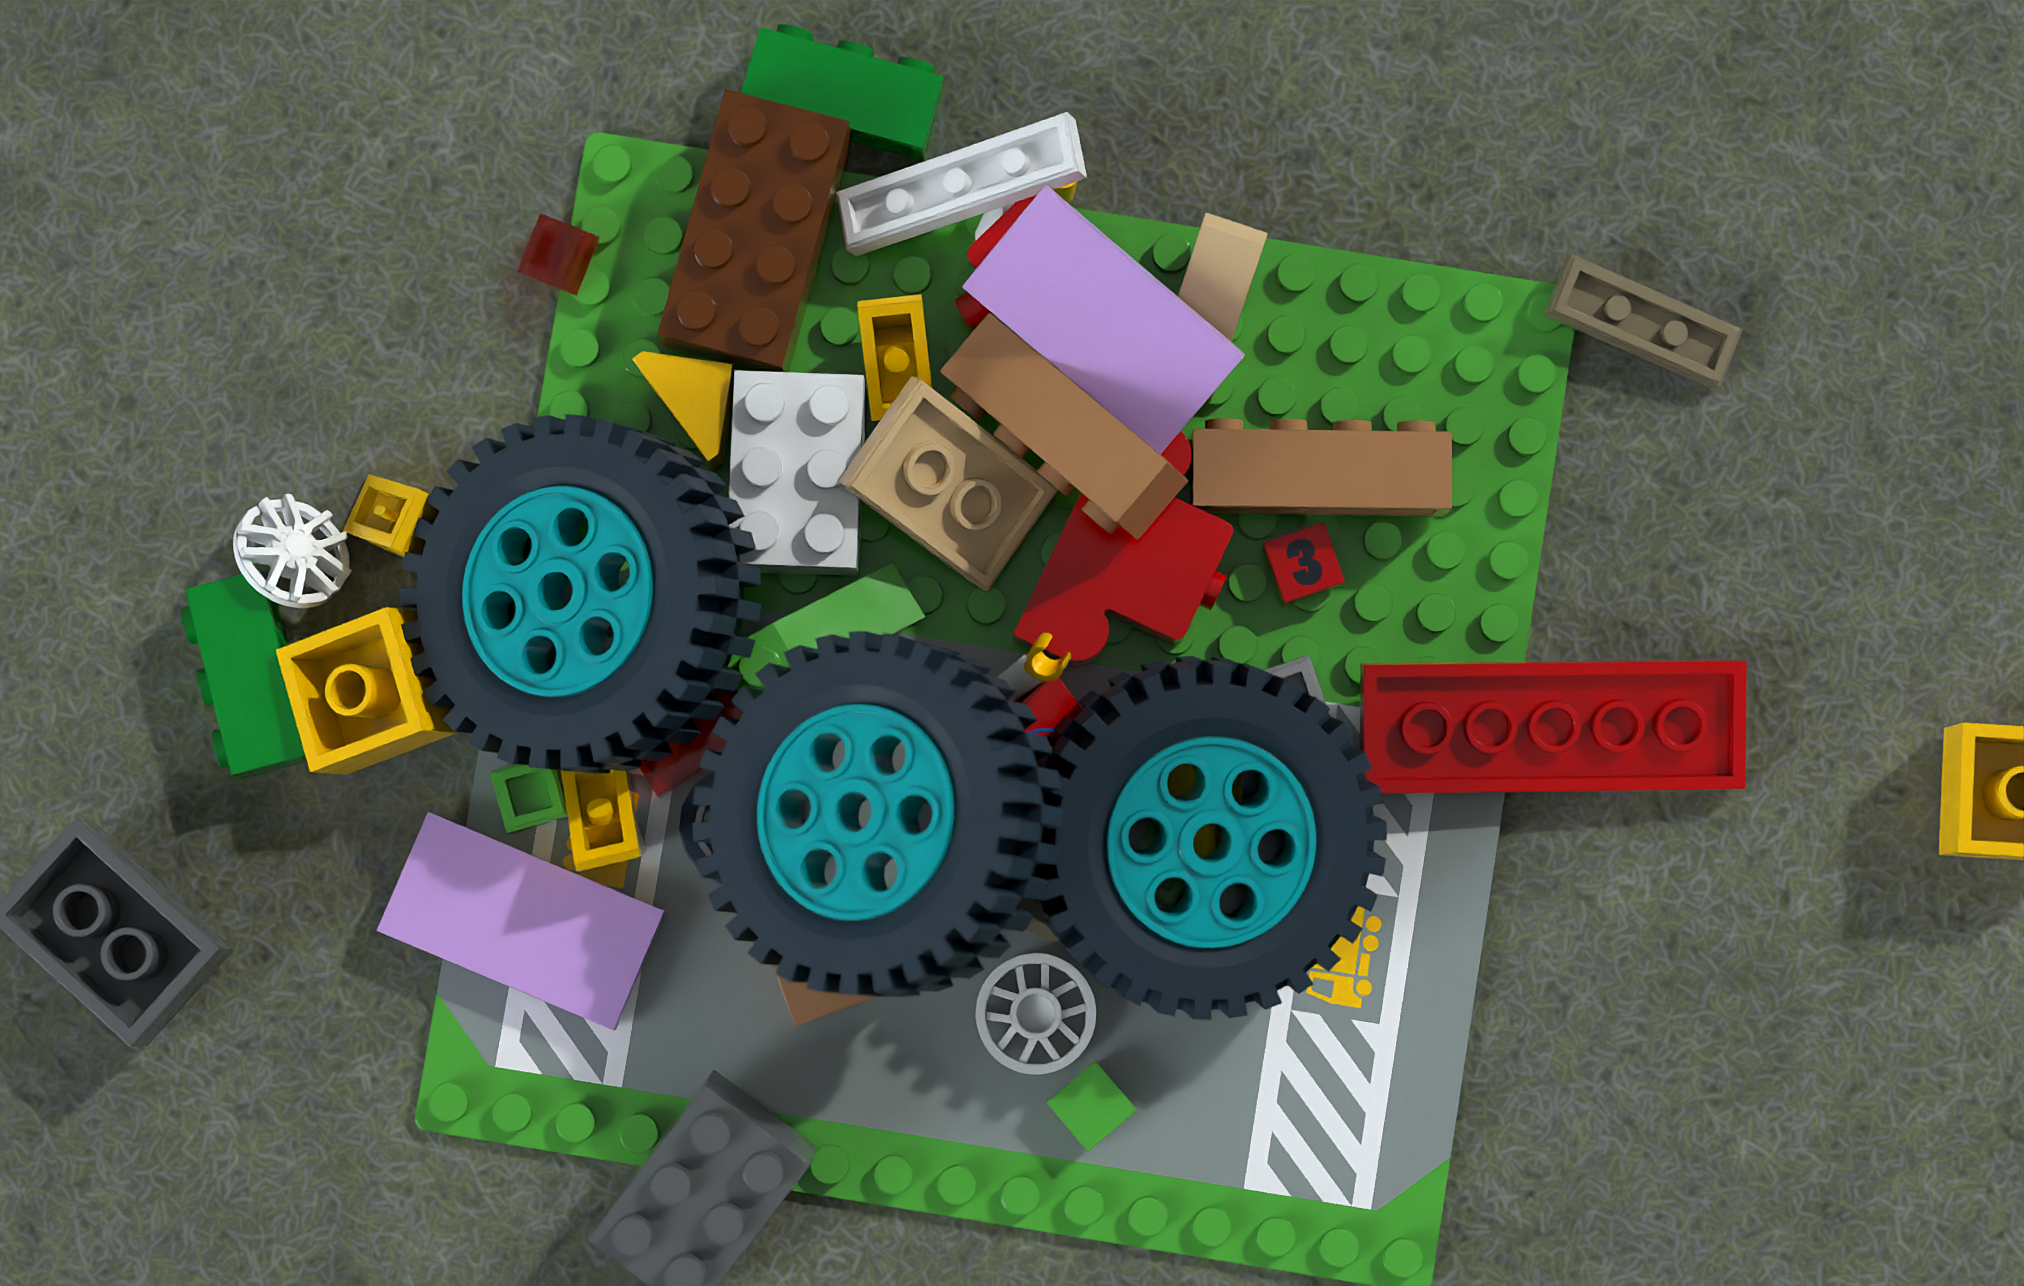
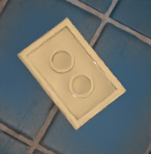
[838,376,1058,592]

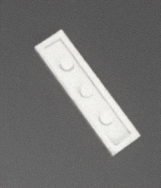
[836,112,1087,256]

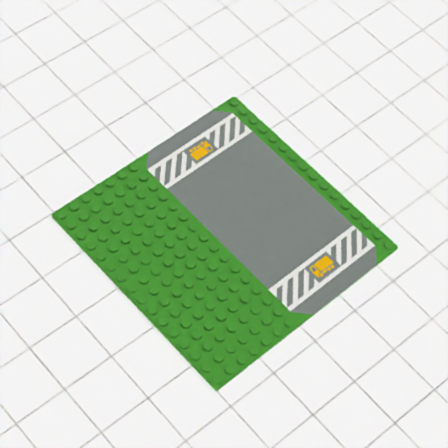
[415,132,1575,1286]

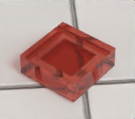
[517,213,600,296]

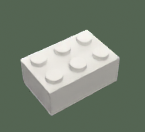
[729,370,867,576]

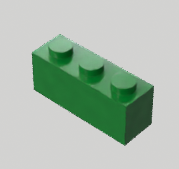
[741,24,945,162]
[181,569,307,779]

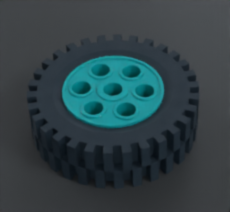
[400,414,761,774]
[692,631,1063,997]
[1033,656,1387,1020]

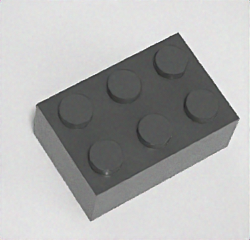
[0,819,235,1047]
[588,1069,817,1286]

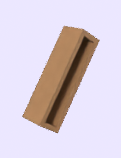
[940,312,1188,540]
[1190,418,1452,517]

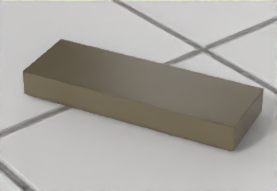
[1543,254,1743,389]

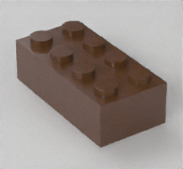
[658,89,853,372]

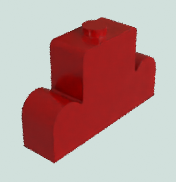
[1013,431,1233,667]

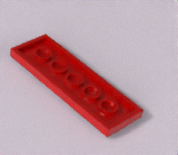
[1360,659,1747,794]

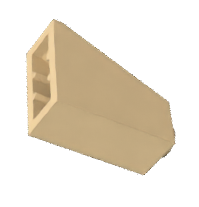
[1178,213,1268,400]

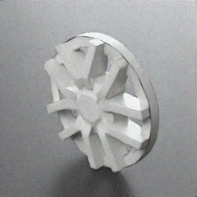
[233,494,352,608]
[976,953,1096,1075]

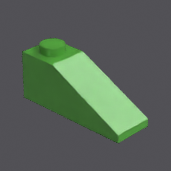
[728,562,926,691]

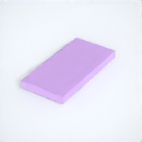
[962,186,1246,454]
[376,812,666,1030]

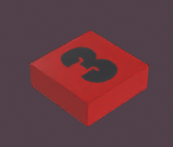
[1262,522,1345,605]

